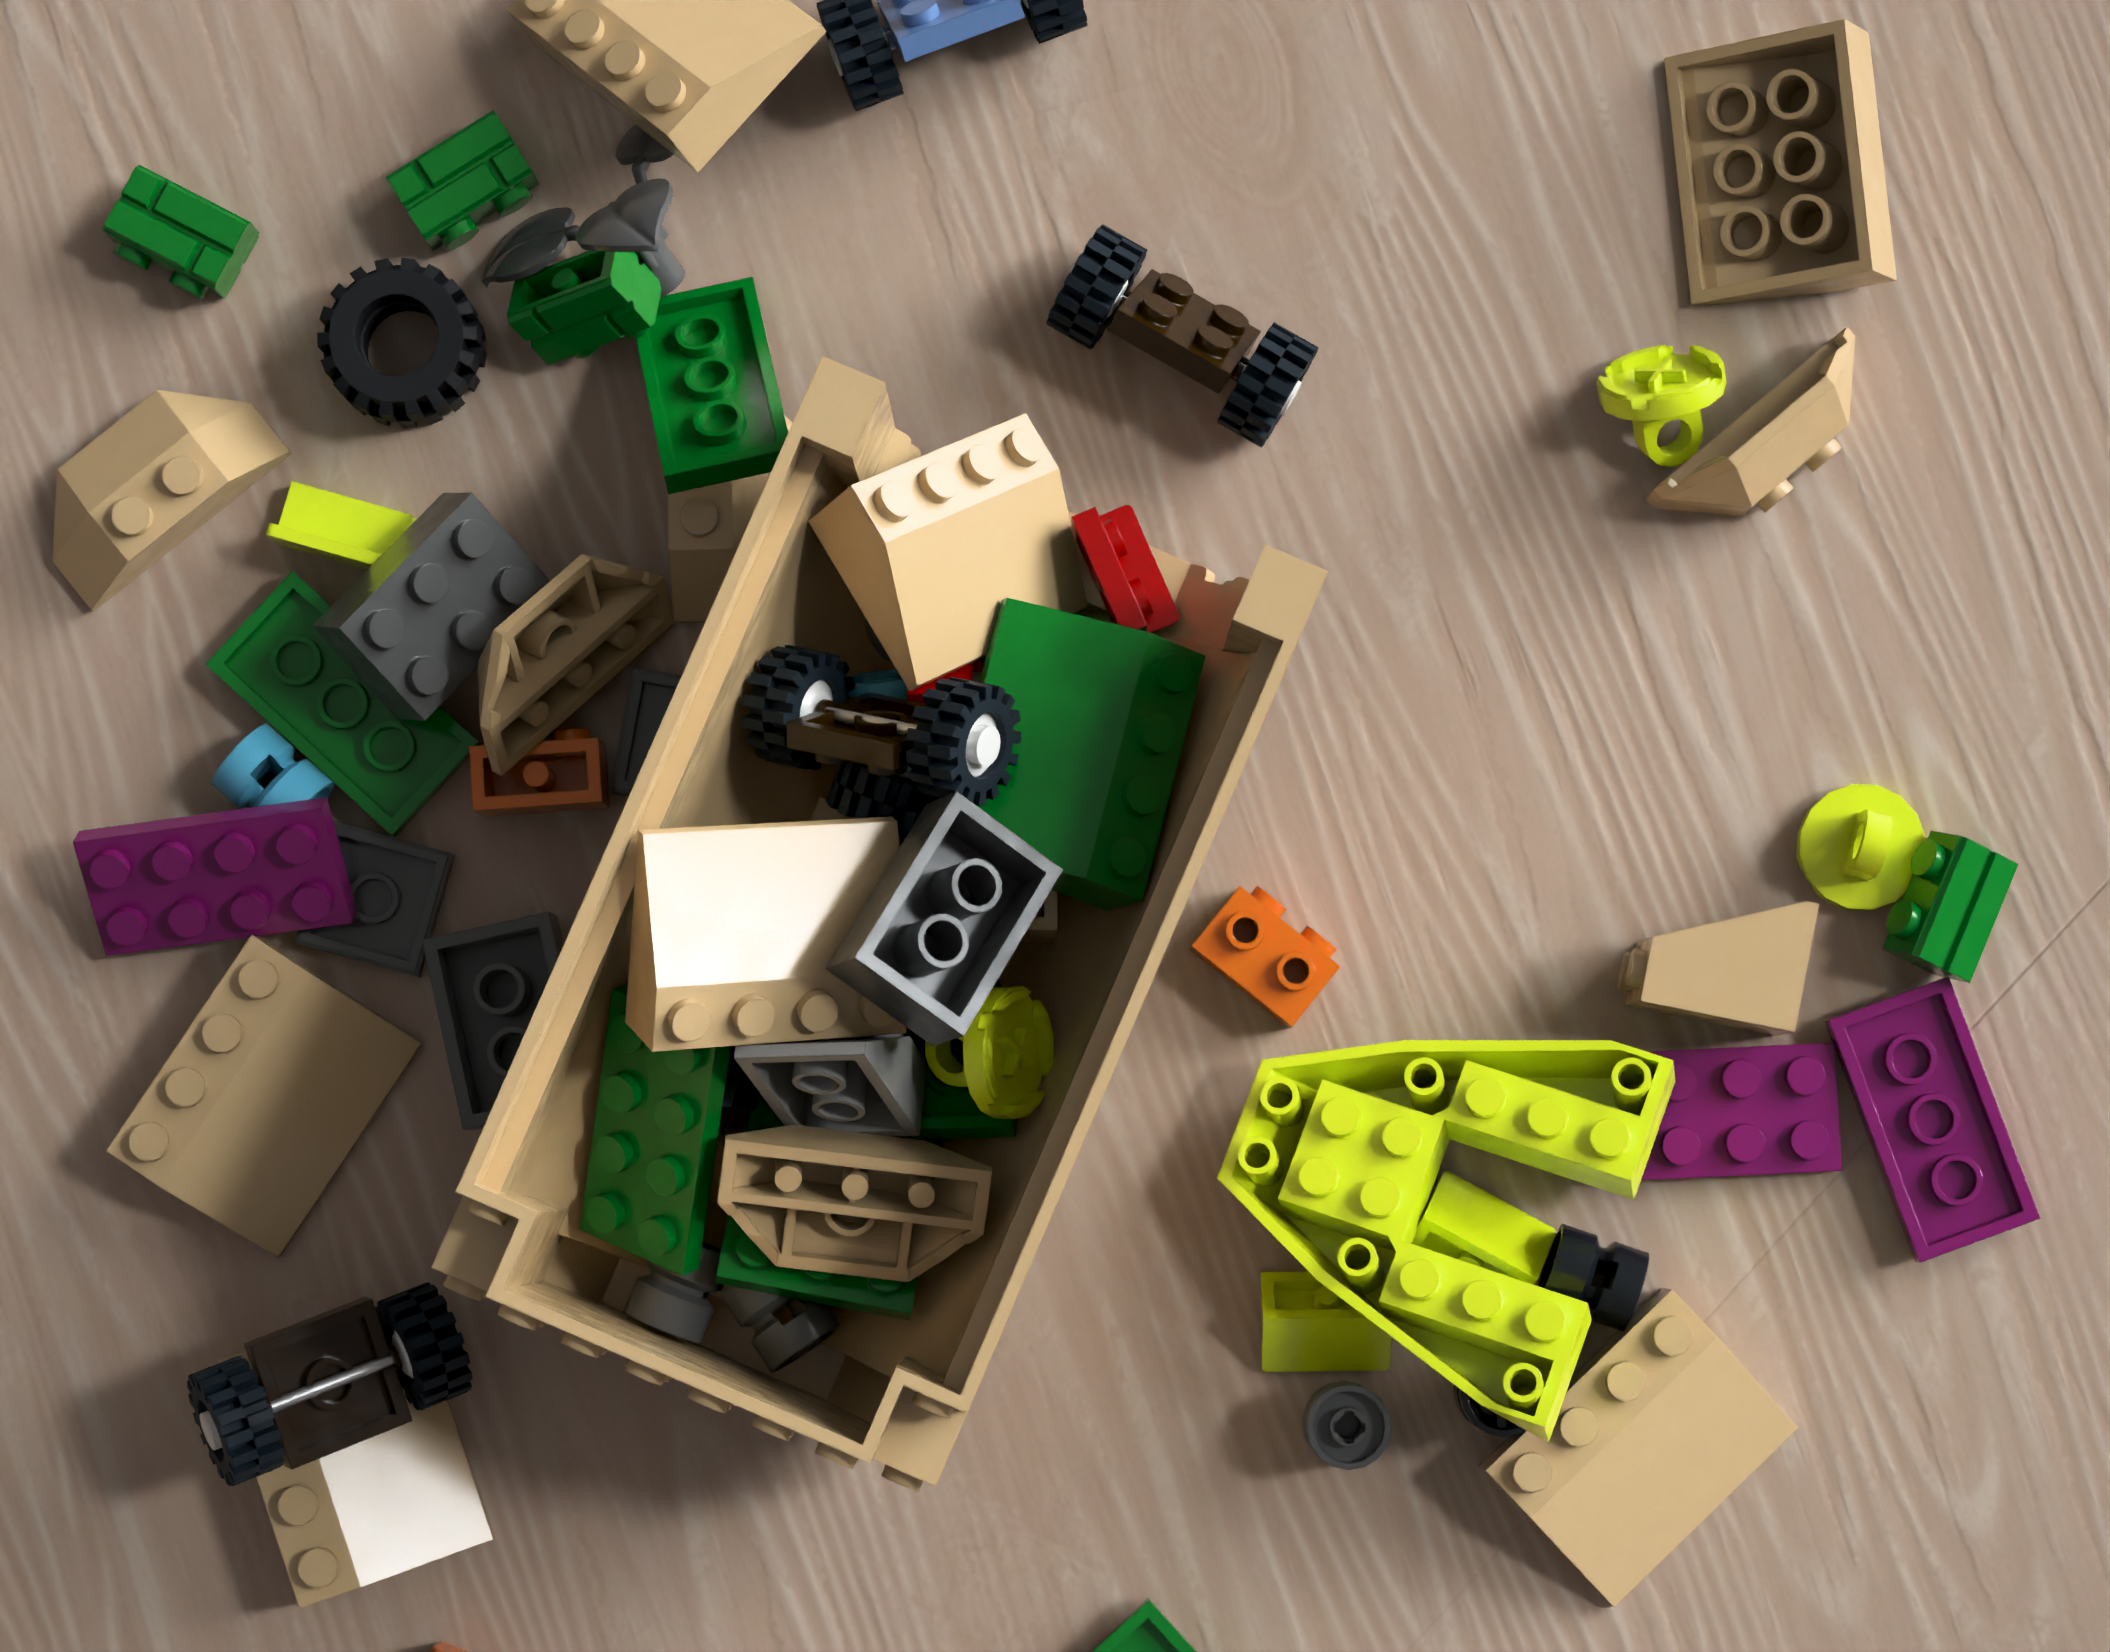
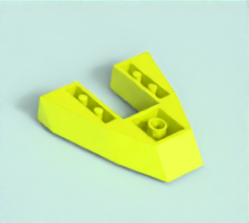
[1217,1040,1676,1443]

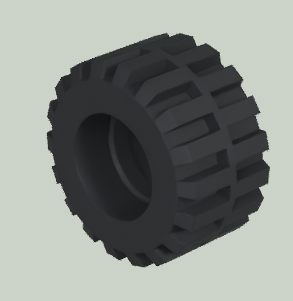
[317,258,487,428]

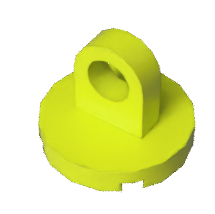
[1596,345,1727,467]
[1796,784,1926,911]
[925,986,1054,1119]

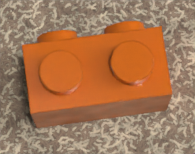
[469,729,610,817]
[1190,886,1341,1029]

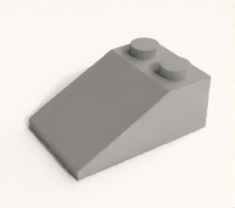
[734,1033,928,1136]

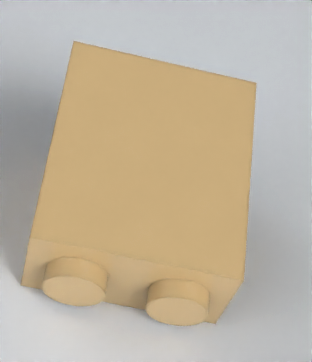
[1617,901,1819,1036]

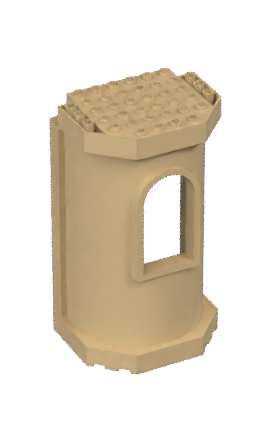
[431,356,1328,1492]

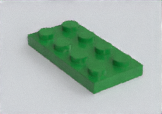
[636,277,788,495]
[206,571,482,837]
[580,983,731,1276]

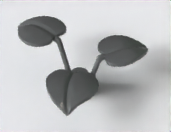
[482,124,685,298]

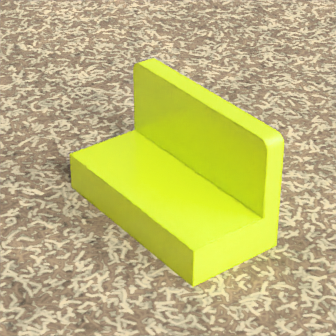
[266,481,417,570]
[1412,1171,1556,1285]
[1260,1271,1392,1372]

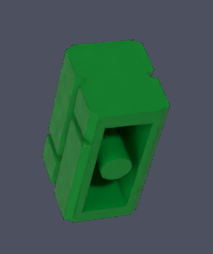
[386,110,539,251]
[103,165,259,300]
[507,250,662,365]
[1883,831,2018,983]

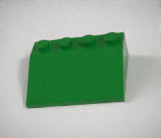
[976,598,1206,911]

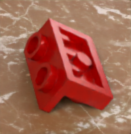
[1071,505,1180,634]

